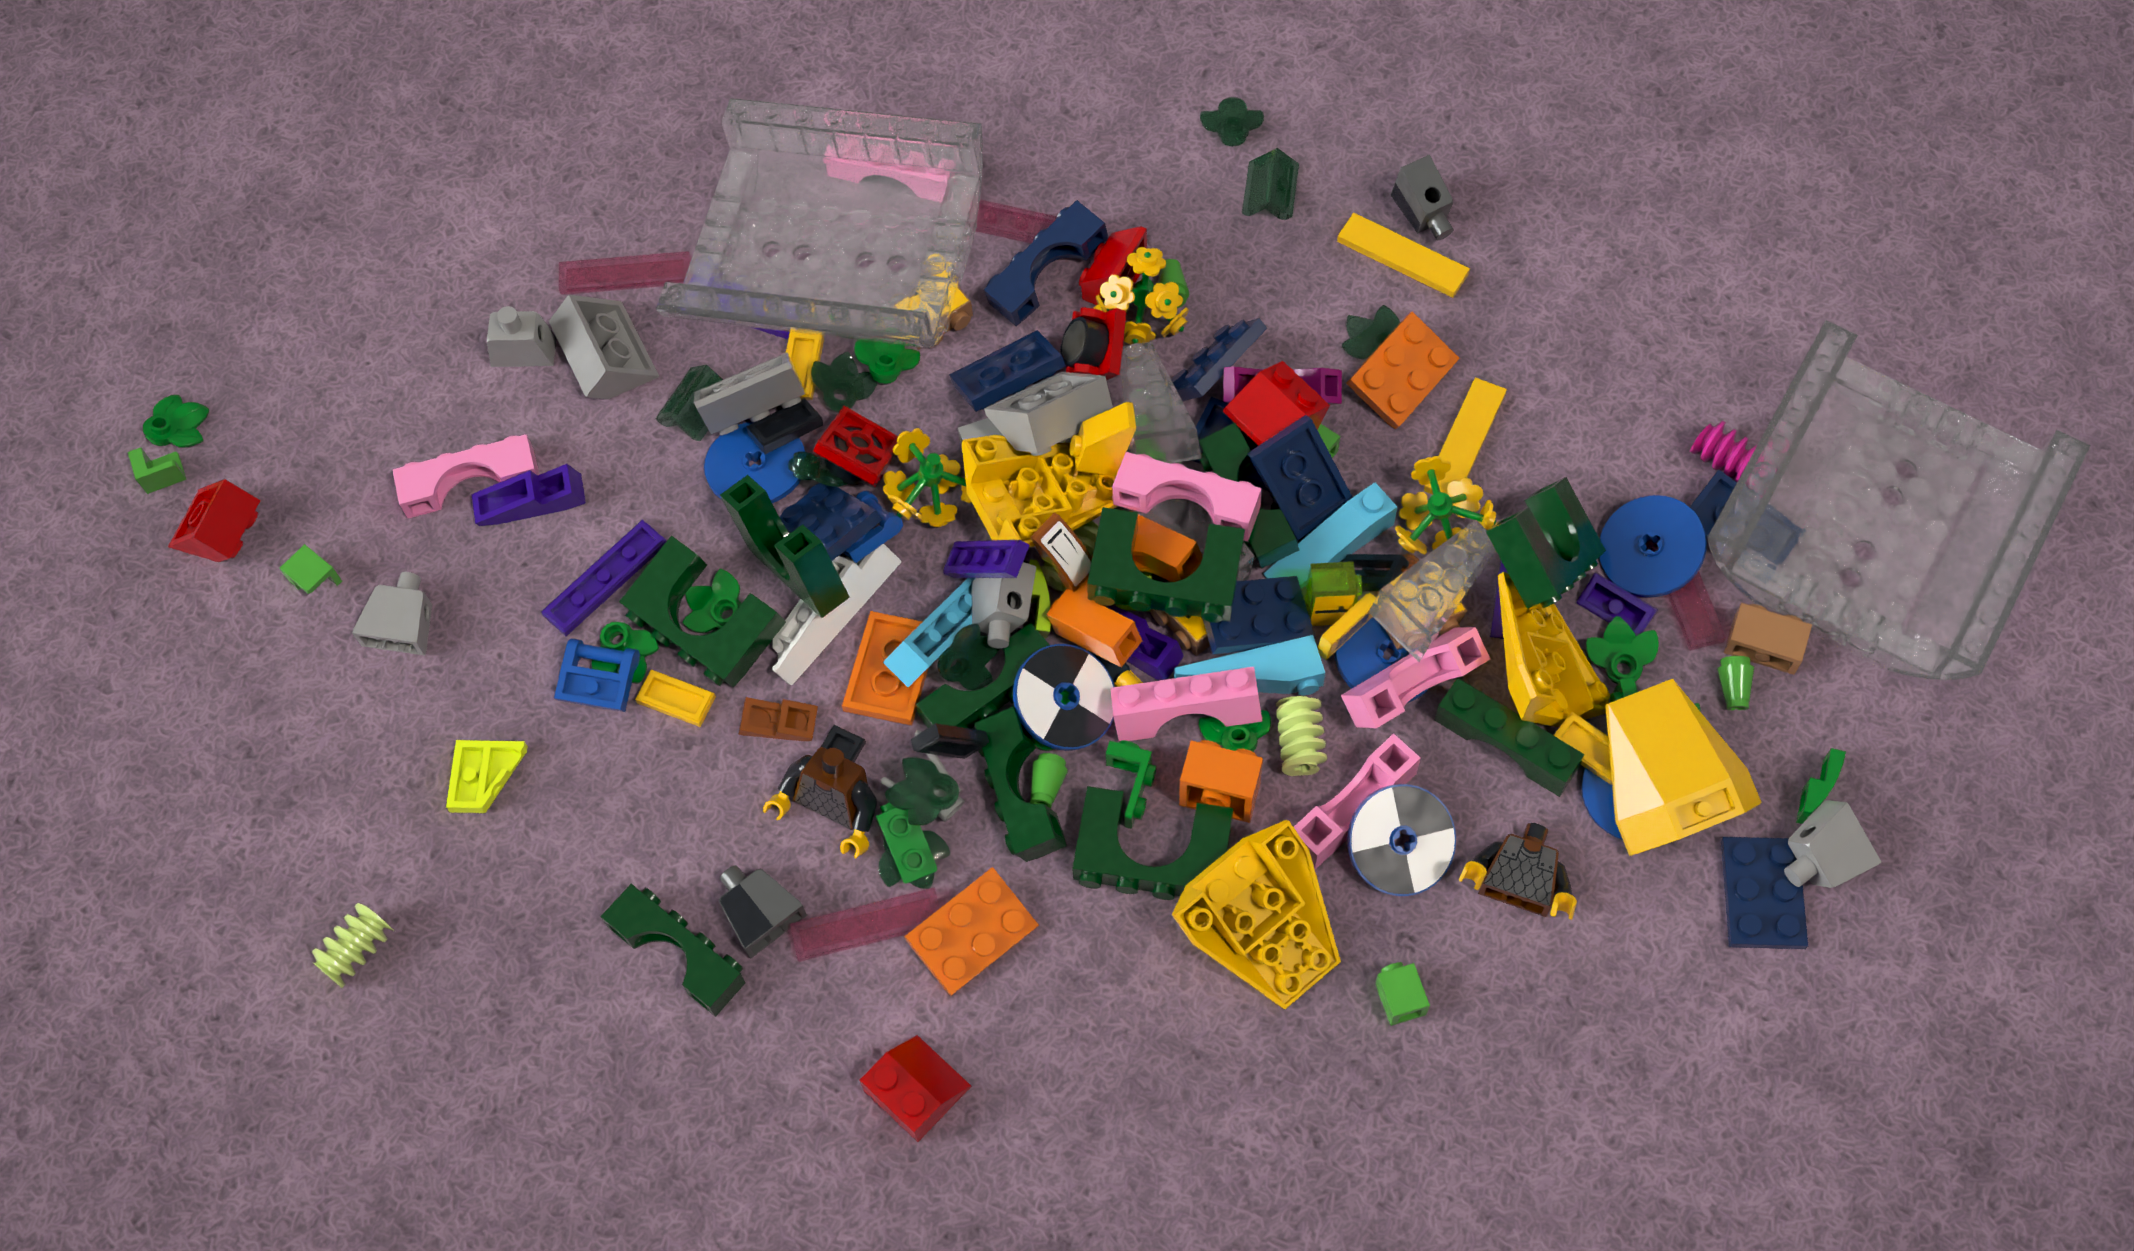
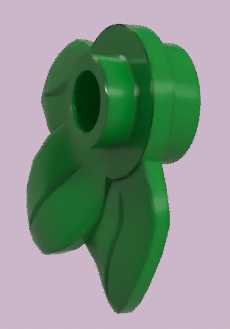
[854,331,920,384]
[143,395,209,447]
[683,569,742,633]
[1586,616,1659,684]
[591,622,659,684]
[1199,710,1271,752]

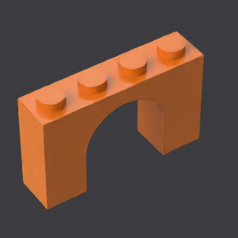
[1046,511,1203,668]

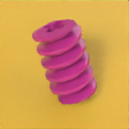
[1690,421,1771,491]

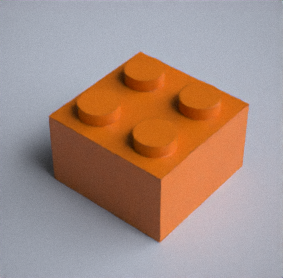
[1179,740,1263,823]

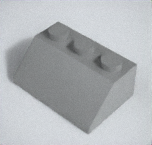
[549,295,659,399]
[694,352,805,435]
[984,372,1113,456]

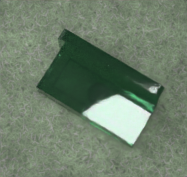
[1242,148,1299,220]
[655,364,723,441]

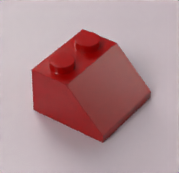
[1079,226,1147,305]
[1223,361,1330,446]
[168,479,261,562]
[859,1035,972,1142]

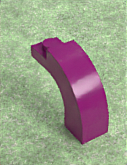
[1223,366,1342,405]

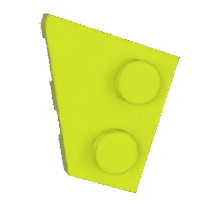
[446,740,528,813]

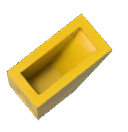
[1070,402,1136,476]

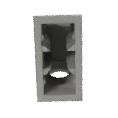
[487,306,556,367]
[972,562,1036,648]
[352,572,432,656]
[1784,800,1881,888]

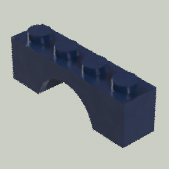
[984,200,1109,326]

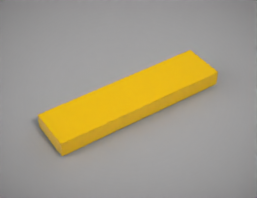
[1337,213,1470,298]
[1424,377,1507,496]

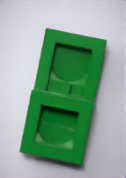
[1796,748,1846,824]

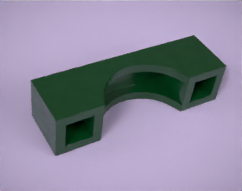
[1197,423,1299,569]
[916,623,1050,729]
[1434,678,1584,797]
[974,707,1067,862]
[600,883,746,1017]

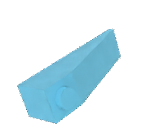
[1263,482,1397,589]
[883,578,976,687]
[1174,635,1325,696]

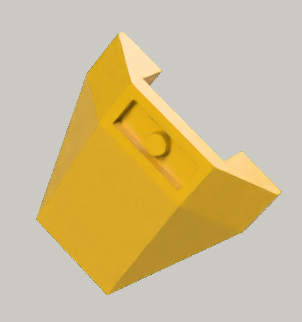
[962,435,1117,547]
[1498,572,1610,727]
[1605,679,1762,856]
[1172,820,1341,1009]

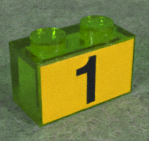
[1304,562,1362,626]

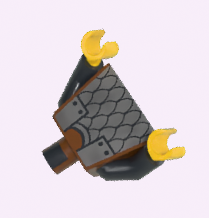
[763,747,877,859]
[1459,823,1577,920]

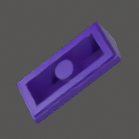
[1576,573,1659,636]

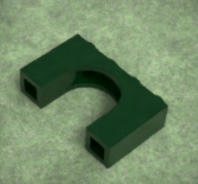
[720,475,850,618]
[1486,477,1606,609]
[1087,507,1245,623]
[619,536,786,688]
[1072,786,1233,900]

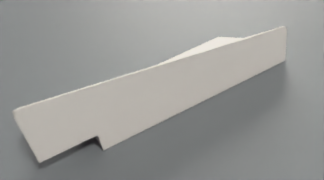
[773,544,902,685]

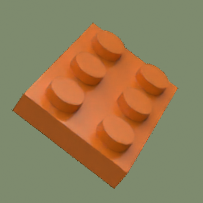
[1346,311,1460,429]
[842,611,929,726]
[904,867,1039,996]

